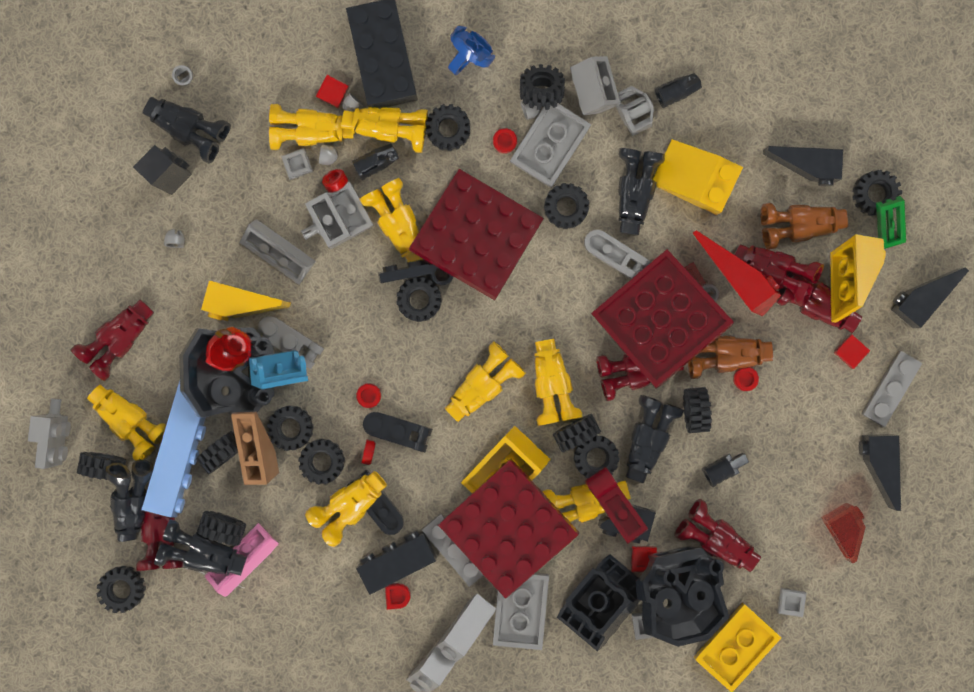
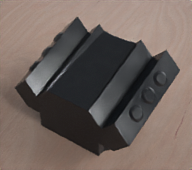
[557,554,640,652]

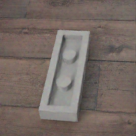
[862,351,922,427]
[422,514,483,587]

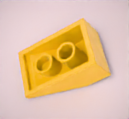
[652,139,743,215]
[830,234,886,323]
[201,281,291,321]
[461,426,551,493]

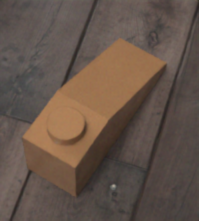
[231,412,279,485]

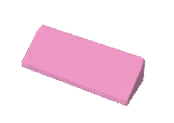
[205,523,279,597]

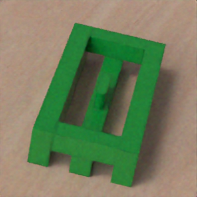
[876,196,906,249]

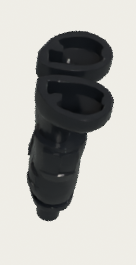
[143,97,231,164]
[618,148,665,235]
[626,395,684,483]
[105,460,154,542]
[154,519,247,576]

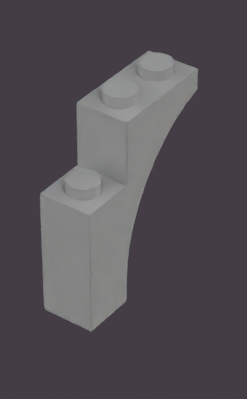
[406,594,496,692]

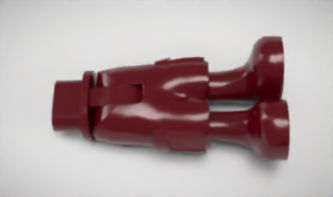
[735,244,824,306]
[776,263,863,333]
[70,299,154,381]
[596,354,684,401]
[674,499,761,572]
[136,511,184,571]

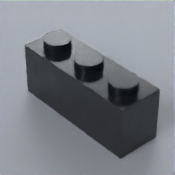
[133,145,192,195]
[356,530,437,595]

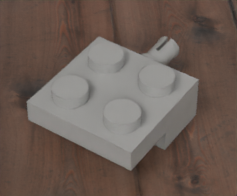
[301,182,374,249]
[28,398,71,469]

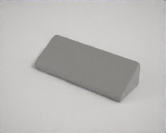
[239,219,316,285]

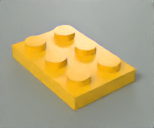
[694,603,782,692]

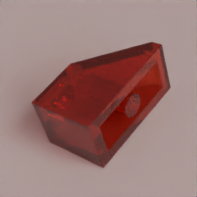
[821,503,866,564]

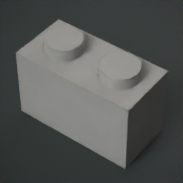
[570,56,620,115]

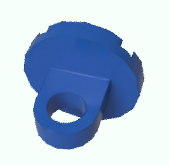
[448,26,495,75]

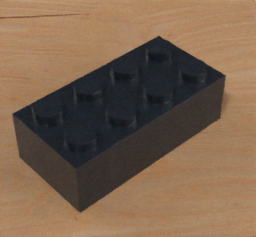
[346,0,418,109]

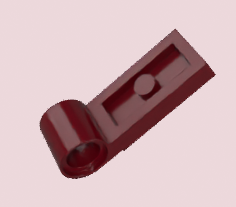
[585,467,648,544]

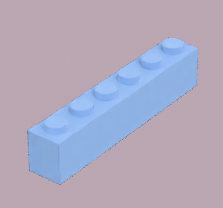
[142,381,209,517]

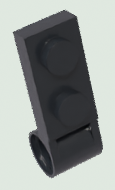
[378,260,453,285]

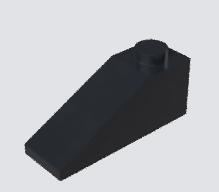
[763,146,843,187]
[891,267,969,329]
[858,434,901,511]

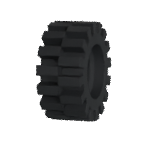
[520,64,565,110]
[426,104,471,151]
[852,170,902,216]
[544,183,589,229]
[396,277,442,322]
[683,387,712,433]
[267,406,314,451]
[553,414,601,452]
[196,431,238,475]
[574,435,620,479]
[298,439,345,485]
[77,452,126,480]
[197,511,247,546]
[96,566,146,613]

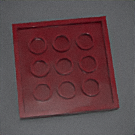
[409,169,544,301]
[591,249,734,389]
[438,459,580,599]

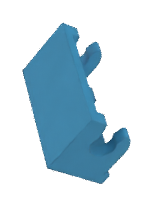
[249,350,308,389]

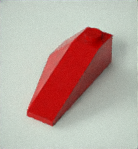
[693,230,781,316]

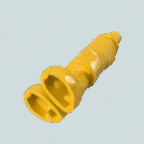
[269,104,354,150]
[341,107,428,153]
[360,178,423,262]
[534,339,583,426]
[445,341,526,422]
[87,384,166,461]
[305,471,387,547]
[542,480,631,523]

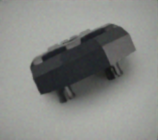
[179,327,274,418]
[635,546,730,647]

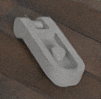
[584,230,651,279]
[258,316,324,369]

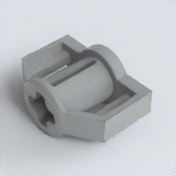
[615,86,654,136]

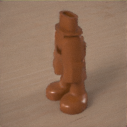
[760,203,848,250]
[688,335,773,379]

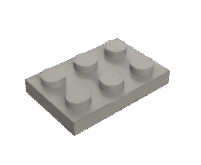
[510,103,591,188]
[493,573,549,650]

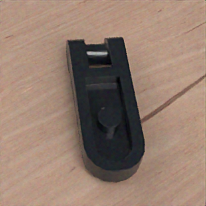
[363,412,433,453]
[347,470,404,535]

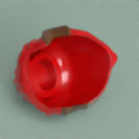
[206,327,252,371]

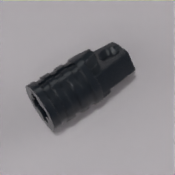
[655,73,702,108]
[352,143,399,181]
[702,453,749,487]

